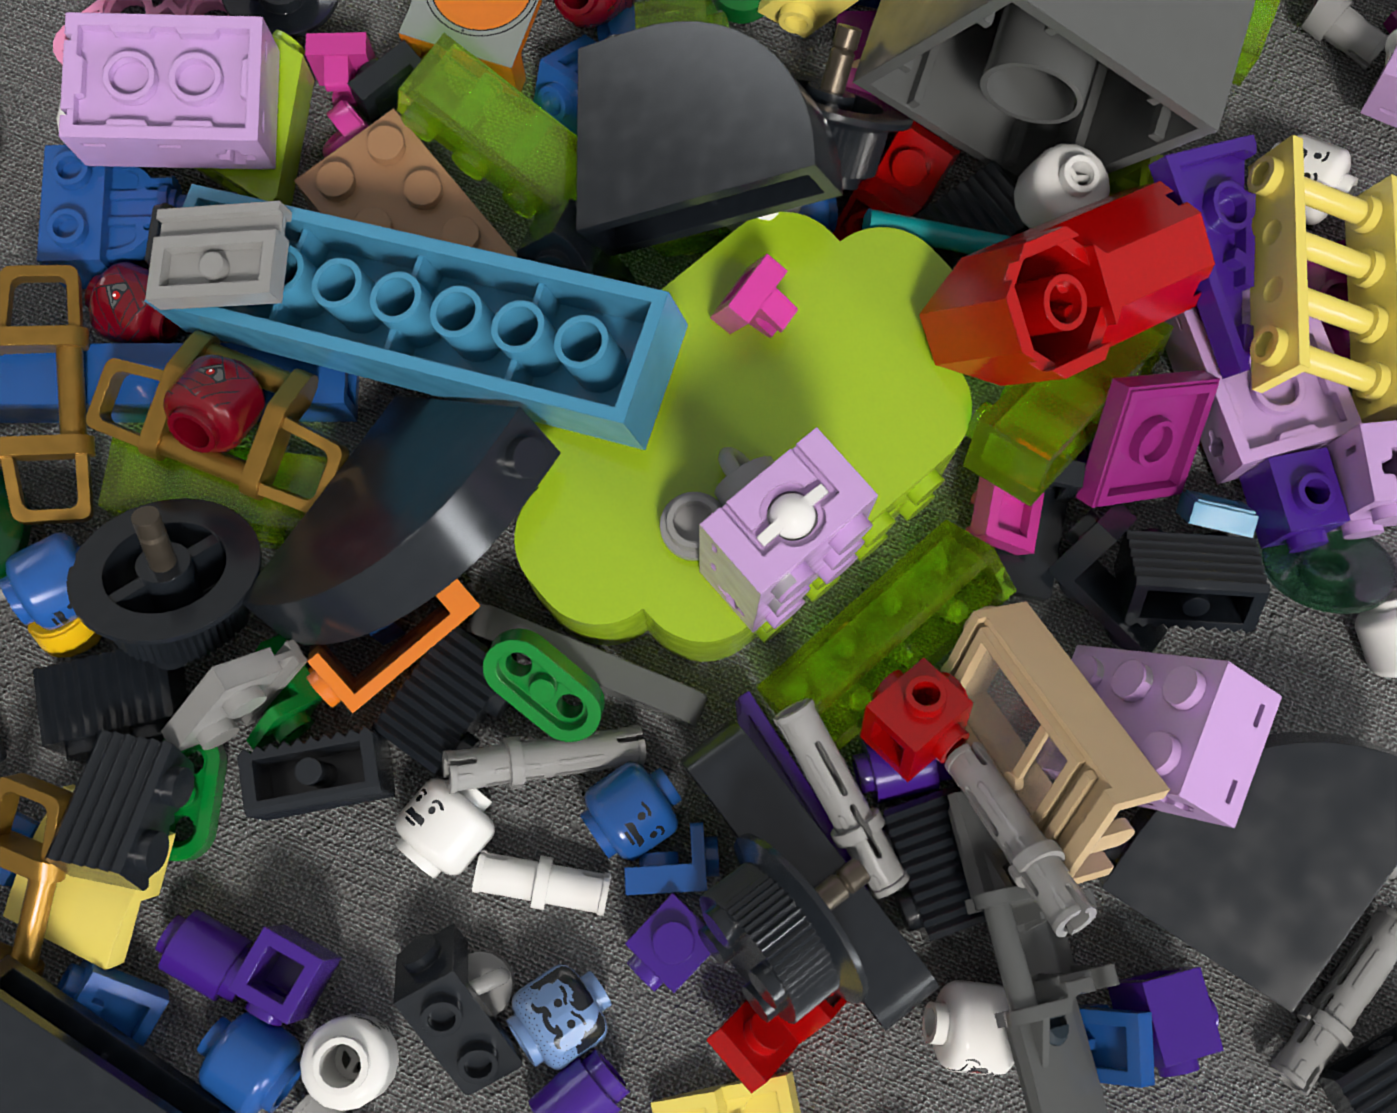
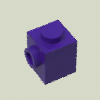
[1239,447,1351,553]
[625,893,711,993]
[227,925,342,1027]
[1107,967,1224,1077]

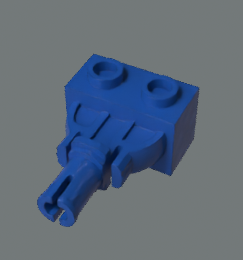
[37,145,238,290]

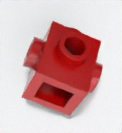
[860,658,974,782]

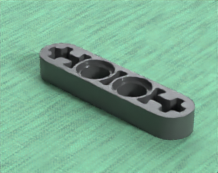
[466,602,708,728]

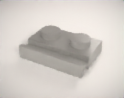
[145,200,292,310]
[161,639,307,751]

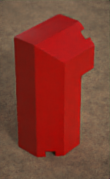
[919,181,1215,386]

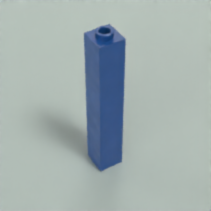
[0,343,359,423]

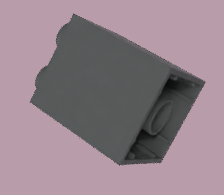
[853,0,1256,183]

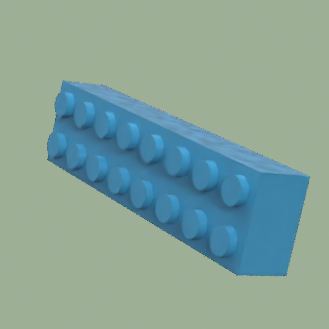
[144,184,688,450]

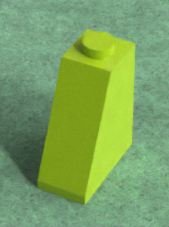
[195,30,315,206]

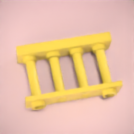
[1247,135,1397,423]

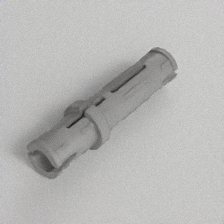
[773,698,910,899]
[442,724,646,794]
[944,742,1097,937]
[1268,905,1397,1096]

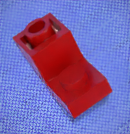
[832,120,960,241]
[706,993,847,1094]

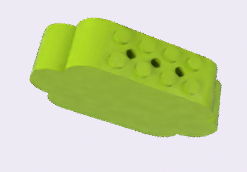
[514,212,972,662]

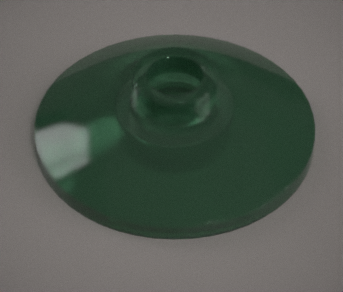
[1261,530,1397,614]

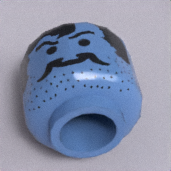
[506,964,612,1070]

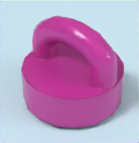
[322,100,369,158]

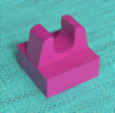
[305,32,376,107]
[710,254,798,338]
[965,473,1045,555]

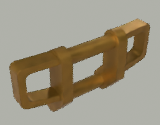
[0,265,96,525]
[86,330,350,513]
[0,773,73,977]

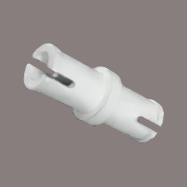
[472,850,611,916]

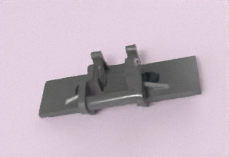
[947,791,1120,1113]

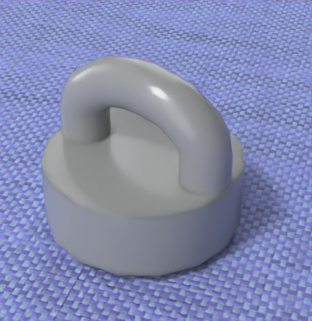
[714,447,774,507]
[468,951,516,1016]

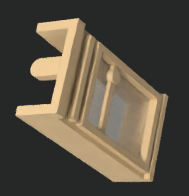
[940,601,1170,884]

